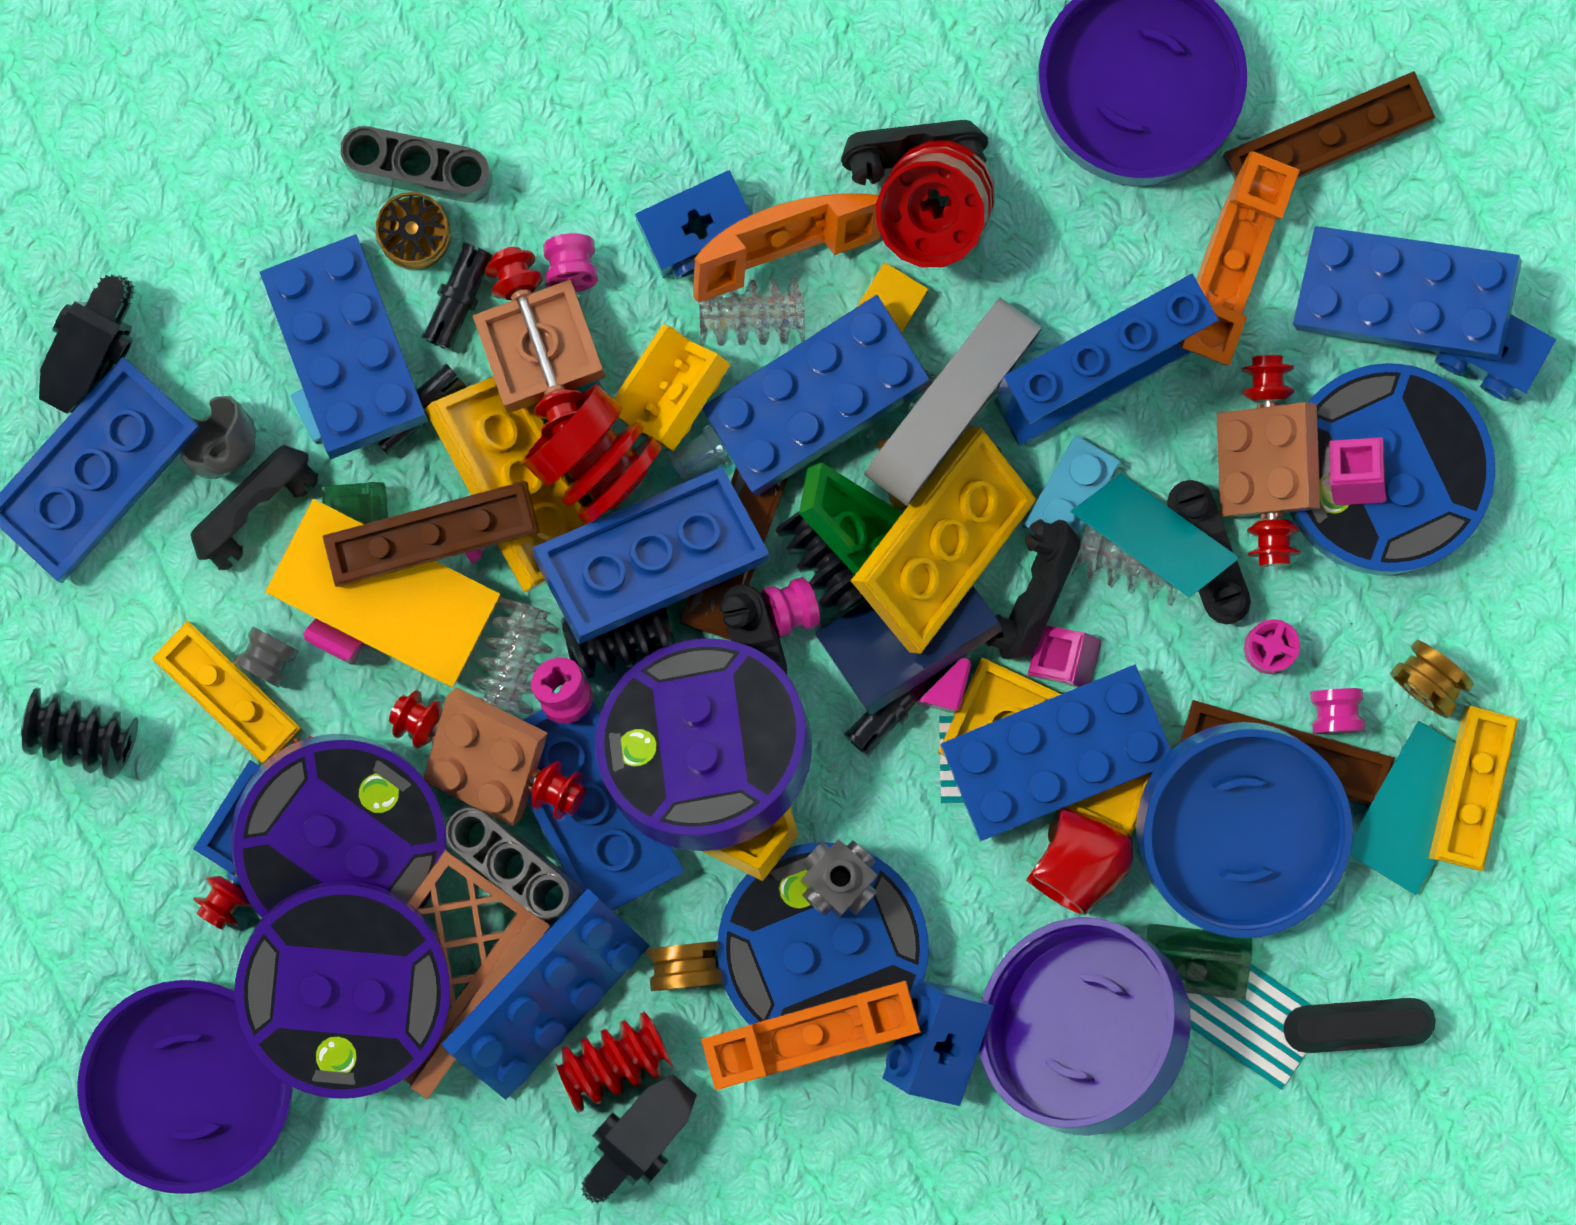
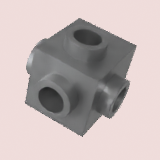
[800,839,878,918]

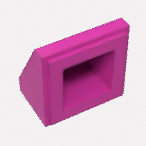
[1330,437,1386,505]
[303,618,365,664]
[1027,625,1101,688]
[917,658,971,714]

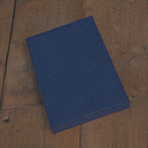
[815,585,1003,716]

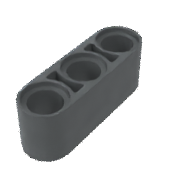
[340,126,492,203]
[446,808,583,924]

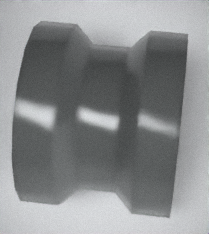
[233,626,299,688]

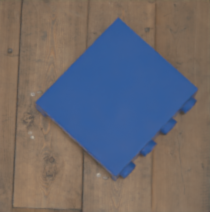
[994,273,1219,447]

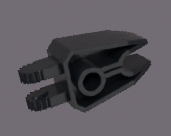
[39,275,136,414]
[580,1074,697,1204]

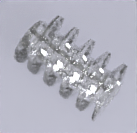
[699,278,805,346]
[1071,525,1178,606]
[473,598,560,714]

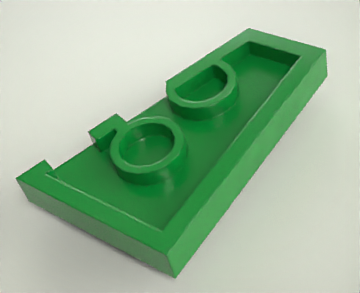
[799,462,902,574]

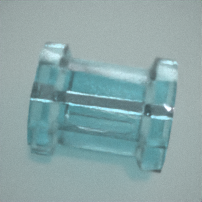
[664,424,733,483]

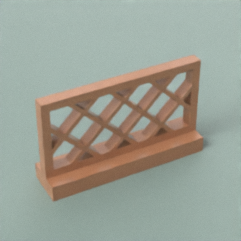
[403,849,550,1099]

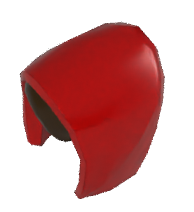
[1026,808,1133,915]

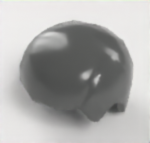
[181,396,256,479]

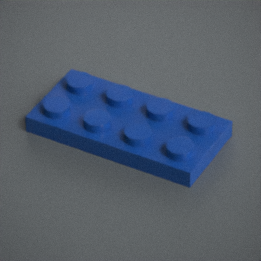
[1293,226,1522,361]
[260,234,429,460]
[702,295,932,497]
[0,357,202,583]
[532,466,769,644]
[940,664,1171,842]
[523,701,685,911]
[441,889,650,1100]

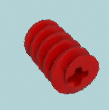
[555,1011,674,1113]

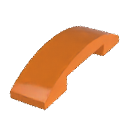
[1179,151,1300,366]
[693,193,880,303]
[701,981,921,1091]

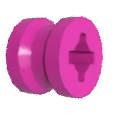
[543,233,598,292]
[760,577,820,638]
[1243,619,1300,674]
[531,657,593,724]
[1310,688,1365,734]

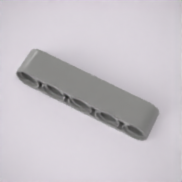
[864,297,1042,506]

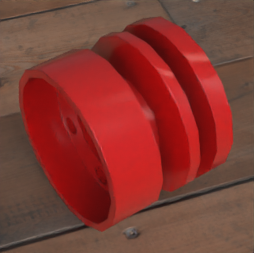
[876,141,995,267]
[522,383,662,524]

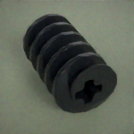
[776,512,865,617]
[561,607,675,679]
[21,687,138,779]

